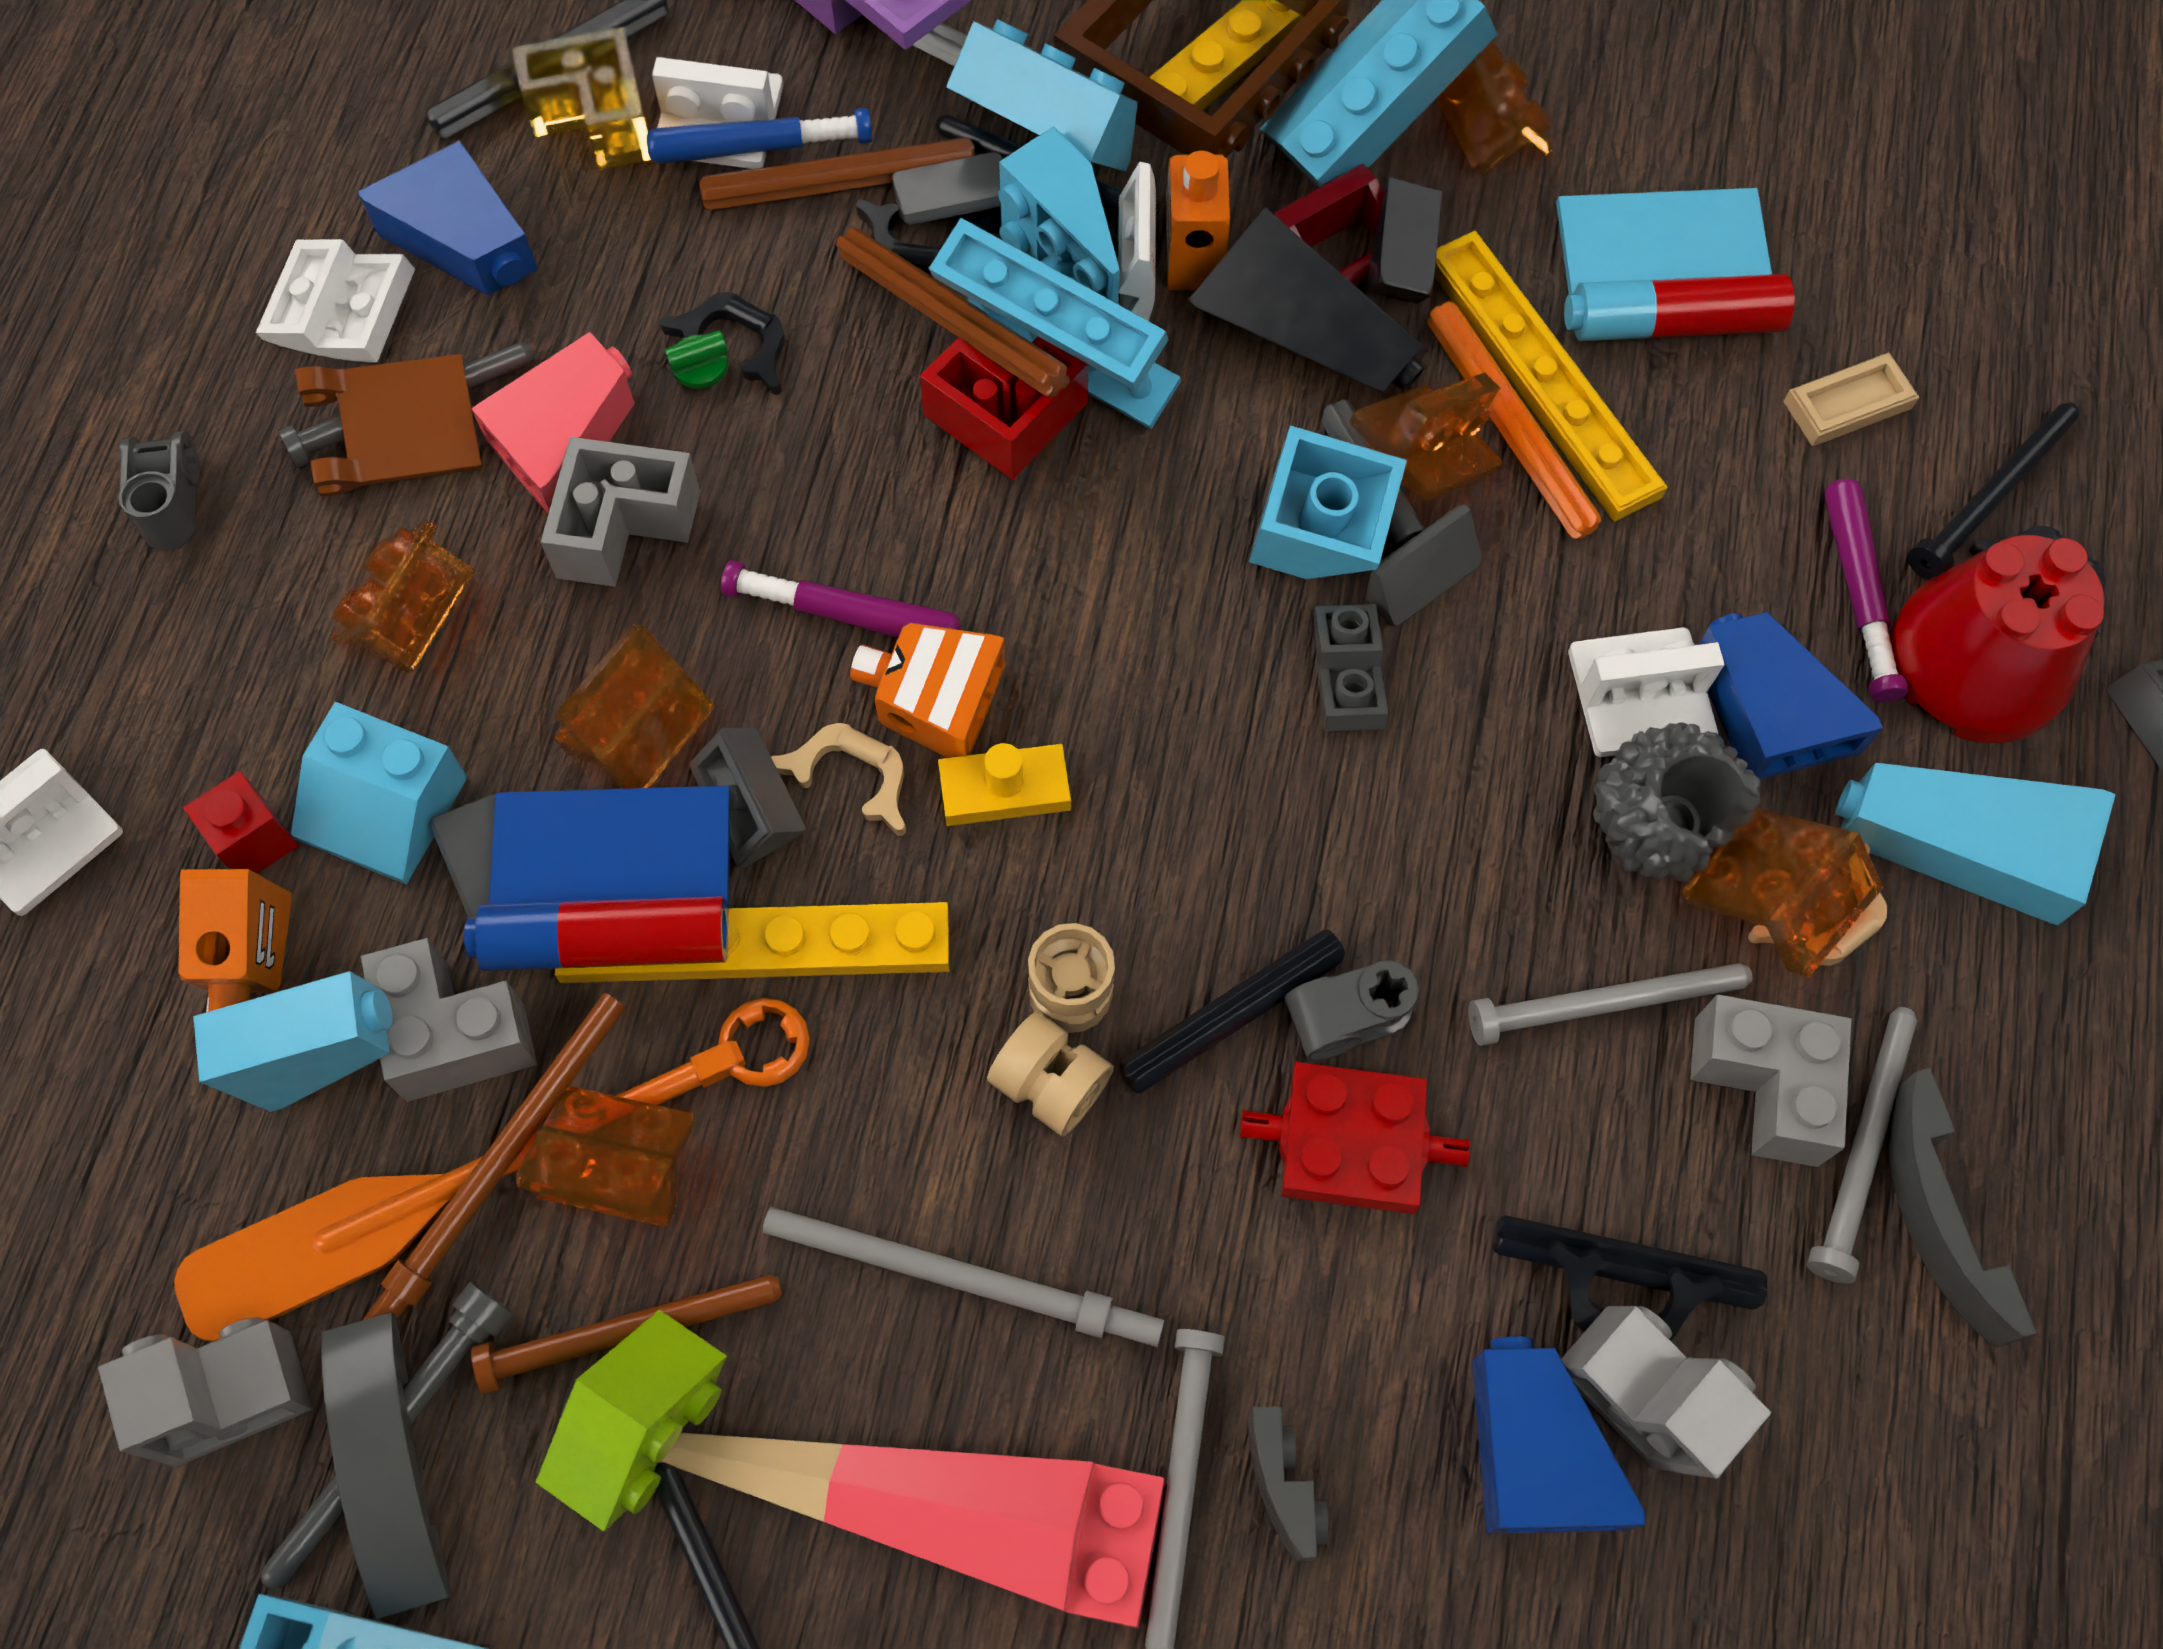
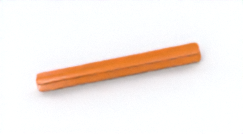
[1427,301,1601,540]

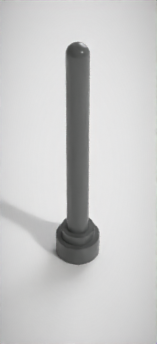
[261,1281,514,1589]

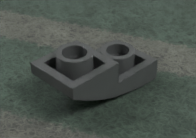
[1314,604,1388,732]
[1247,1407,1328,1563]

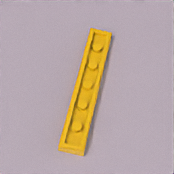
[1434,230,1668,522]

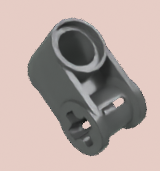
[118,431,200,550]
[1285,960,1419,1061]

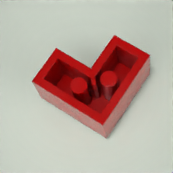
[920,336,1089,480]

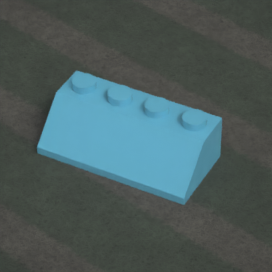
[1260,0,1498,188]

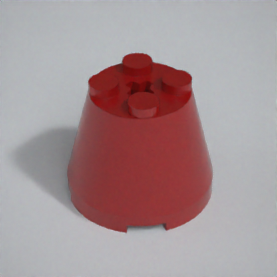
[1889,535,2104,743]

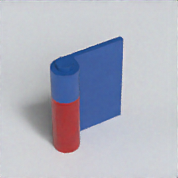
[464,786,730,971]

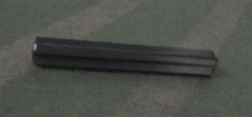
[1119,930,1346,1093]
[1493,1215,1767,1310]

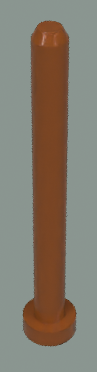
[471,1275,783,1395]

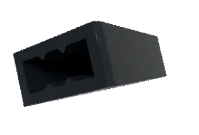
[1188,207,1428,396]

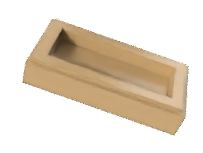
[1783,353,1919,447]

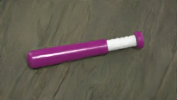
[1825,478,1908,703]
[721,560,961,638]

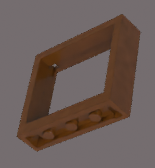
[1054,0,1349,158]

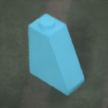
[193,971,393,1112]

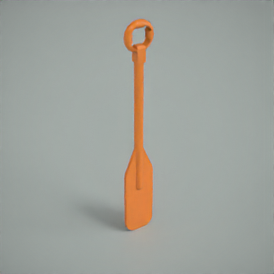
[174,998,810,1342]

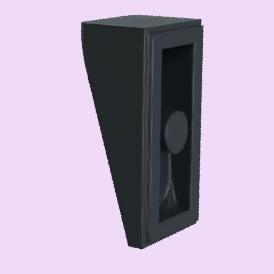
[1365,177,1442,304]

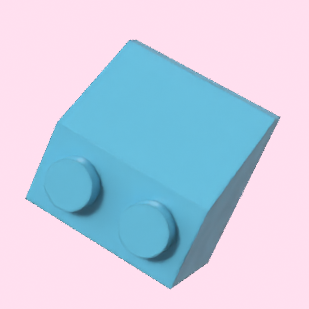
[1249,425,1407,579]
[291,702,468,885]

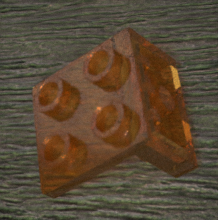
[1682,809,1883,978]

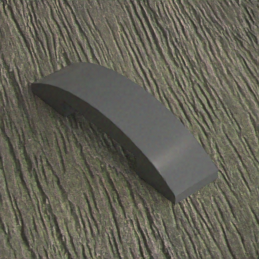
[1888,1068,2037,1348]
[321,1312,451,1619]

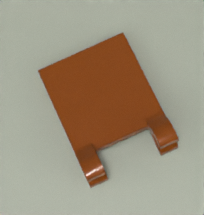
[295,354,482,497]

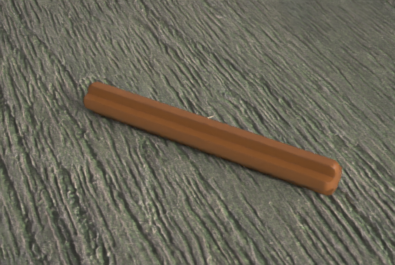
[700,137,975,211]

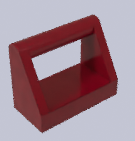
[1274,163,1384,287]

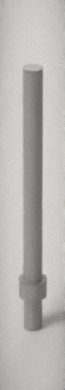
[763,1207,1165,1347]

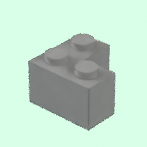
[540,437,701,587]
[361,938,538,1102]
[1690,995,1851,1167]
[1561,1306,1771,1479]
[98,1318,313,1467]

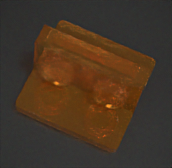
[1436,40,1554,176]
[1350,372,1503,501]
[330,520,476,674]
[554,624,714,789]
[516,1086,694,1227]

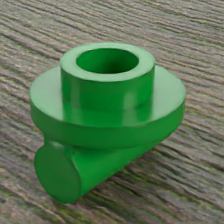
[664,330,729,389]

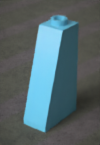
[1835,763,2116,926]

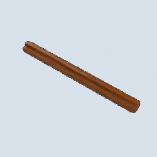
[836,228,1070,397]

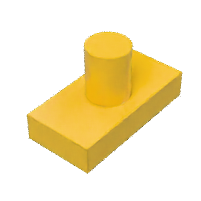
[938,743,1071,826]

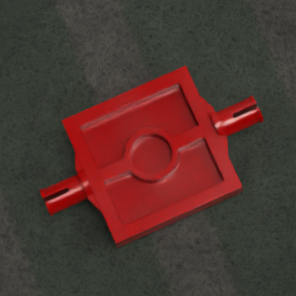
[1239,1062,1470,1214]

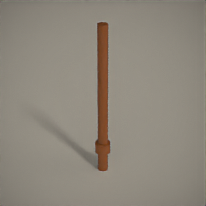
[363,992,626,1321]

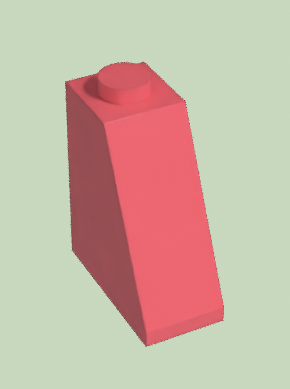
[471,332,635,514]

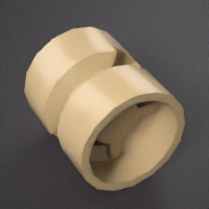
[1028,923,1115,1033]
[987,1011,1114,1137]

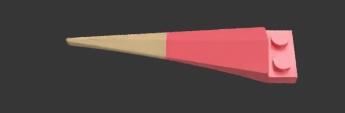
[660,1433,1166,1629]

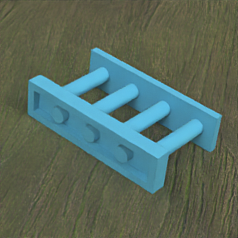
[929,218,1182,430]

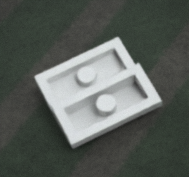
[1118,162,1156,321]
[256,239,415,362]

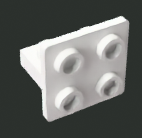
[652,57,783,169]
[1568,628,1725,757]
[0,749,123,916]

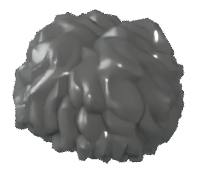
[1593,722,1761,882]

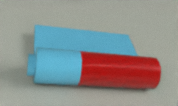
[1556,188,1794,341]

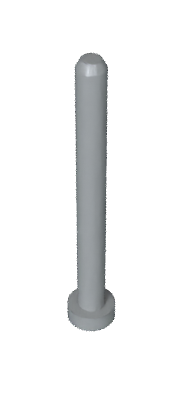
[1468,963,1753,1046]
[1806,1007,1917,1284]
[1145,1329,1225,1649]

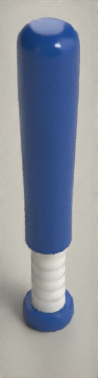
[646,108,872,164]

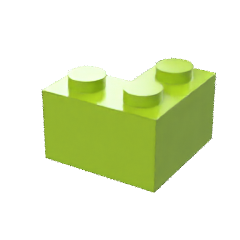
[535,1310,727,1532]

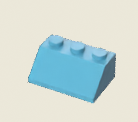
[946,19,1138,172]

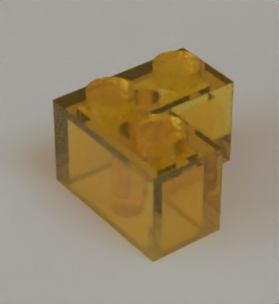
[512,27,651,170]

